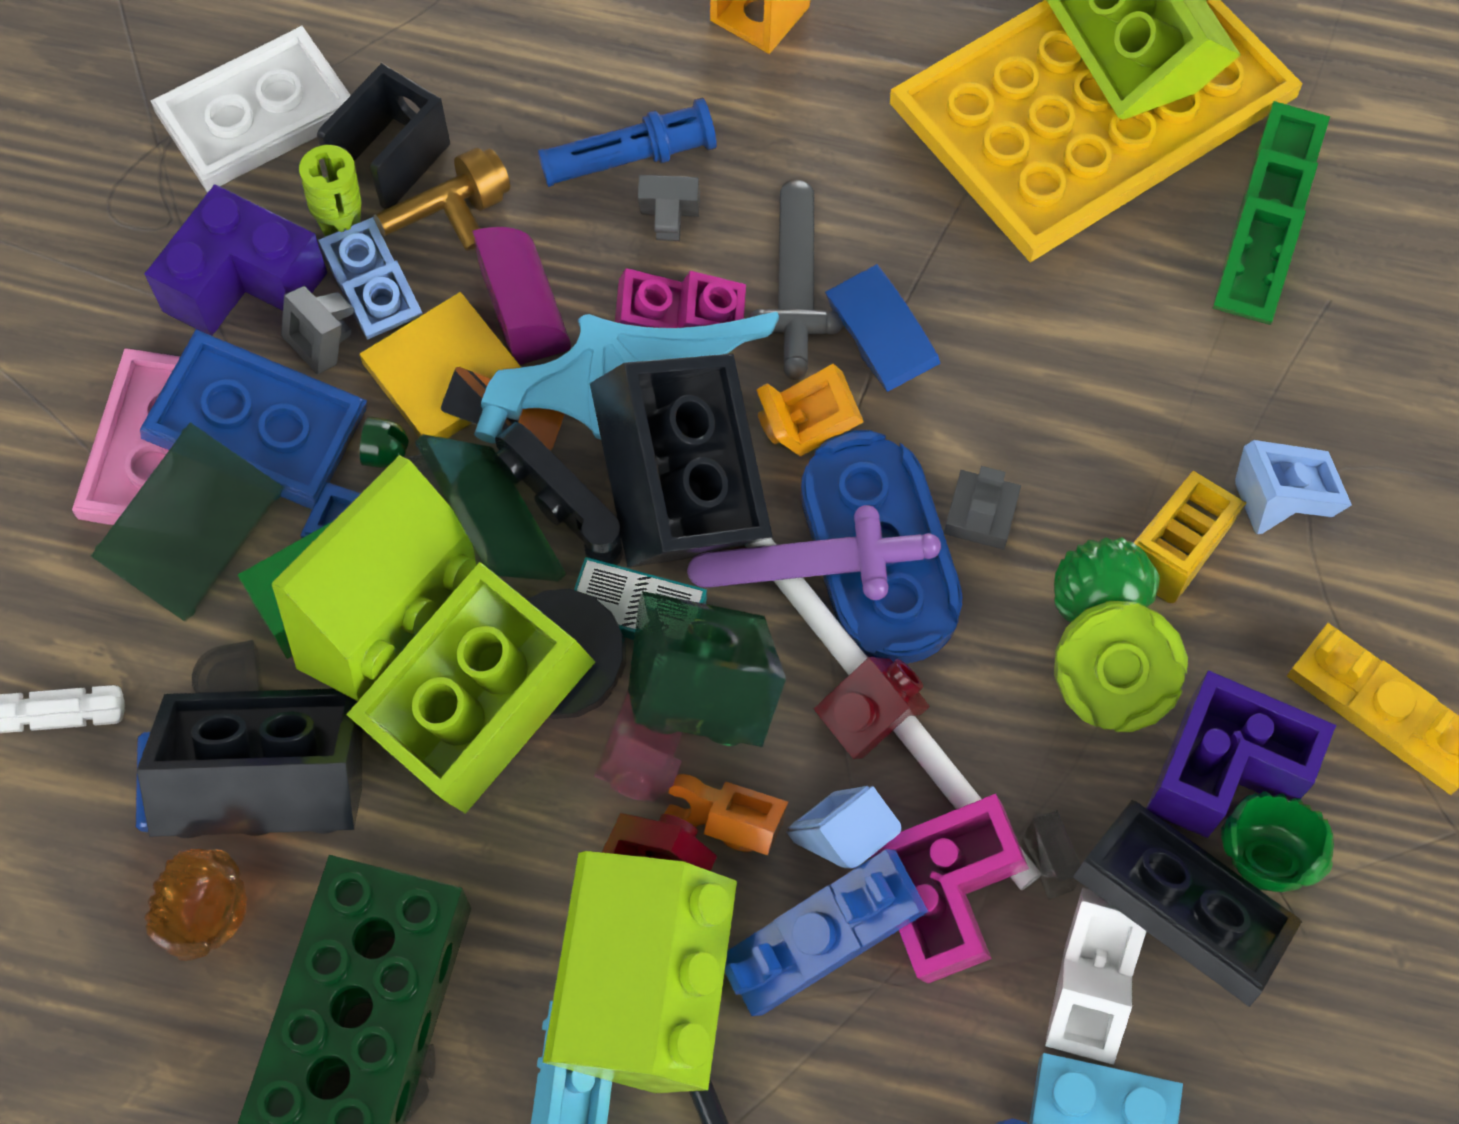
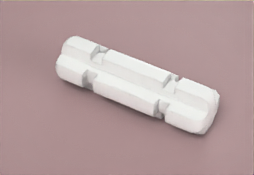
[0,685,125,733]

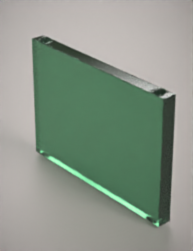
[91,422,284,622]
[415,434,566,582]

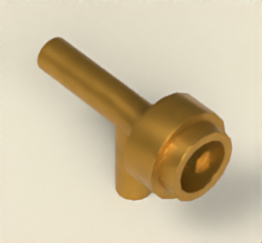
[374,148,511,251]

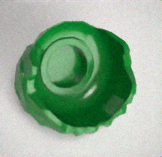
[1054,537,1160,623]
[1221,791,1334,892]

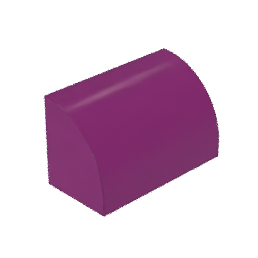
[473,227,571,365]

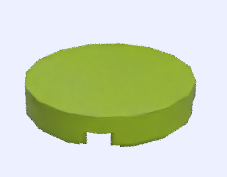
[1054,601,1188,732]

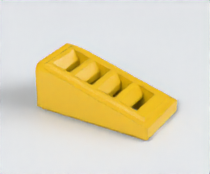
[1134,471,1246,603]

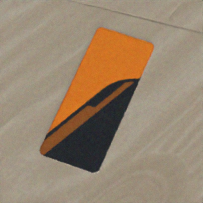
[441,367,565,450]

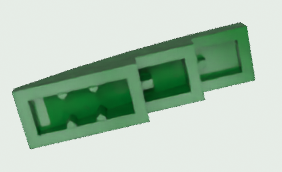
[1212,101,1330,325]

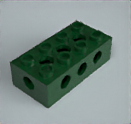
[238,855,471,1124]

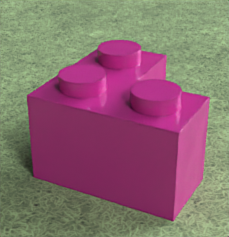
[871,794,1029,984]

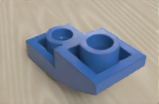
[825,264,941,392]

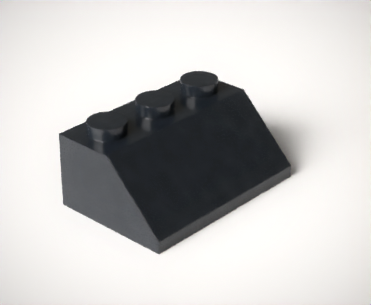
[590,353,773,568]
[137,688,363,838]

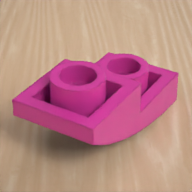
[615,268,746,328]

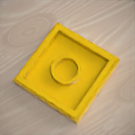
[360,292,522,450]

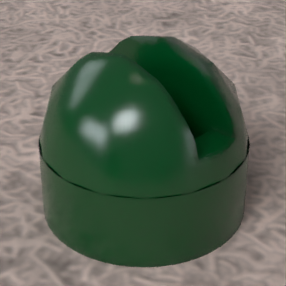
[360,417,409,468]

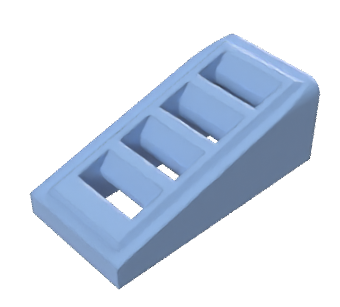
[786,786,901,868]

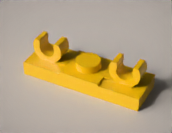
[1287,623,1459,795]

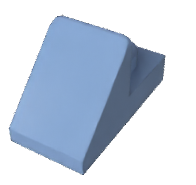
[1235,440,1352,534]

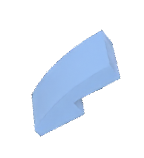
[318,217,422,340]

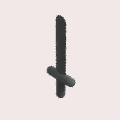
[749,180,843,380]

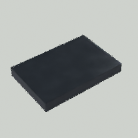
[1073,800,1302,1007]

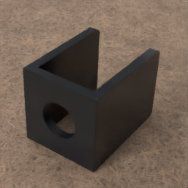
[317,63,450,209]

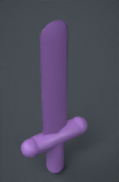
[687,505,941,600]

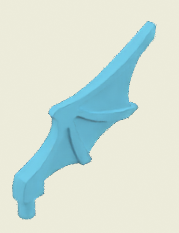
[474,312,779,443]

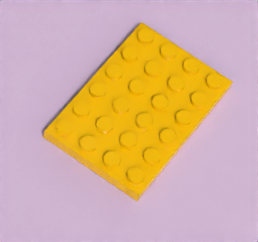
[889,0,1303,263]

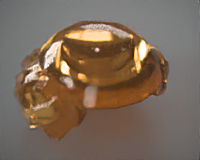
[144,848,248,961]

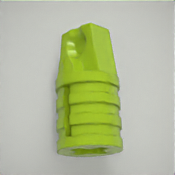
[299,145,362,237]

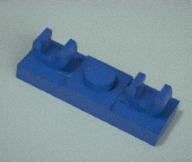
[725,849,929,1016]

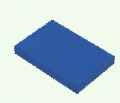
[140,329,367,509]

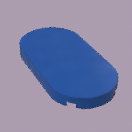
[801,430,962,664]

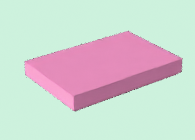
[72,348,219,538]

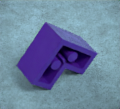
[144,184,328,336]
[1146,670,1336,838]

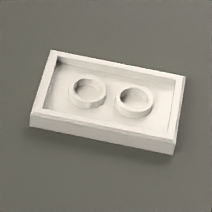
[151,26,351,193]

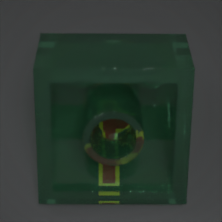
[628,591,786,747]

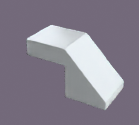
[1045,887,1146,1065]

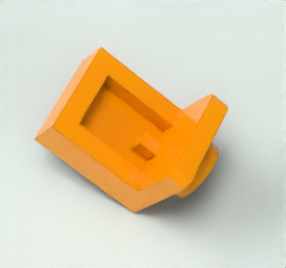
[756,364,864,457]

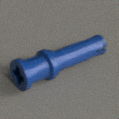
[538,97,717,187]

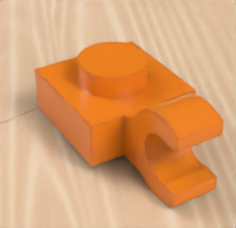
[664,774,788,855]

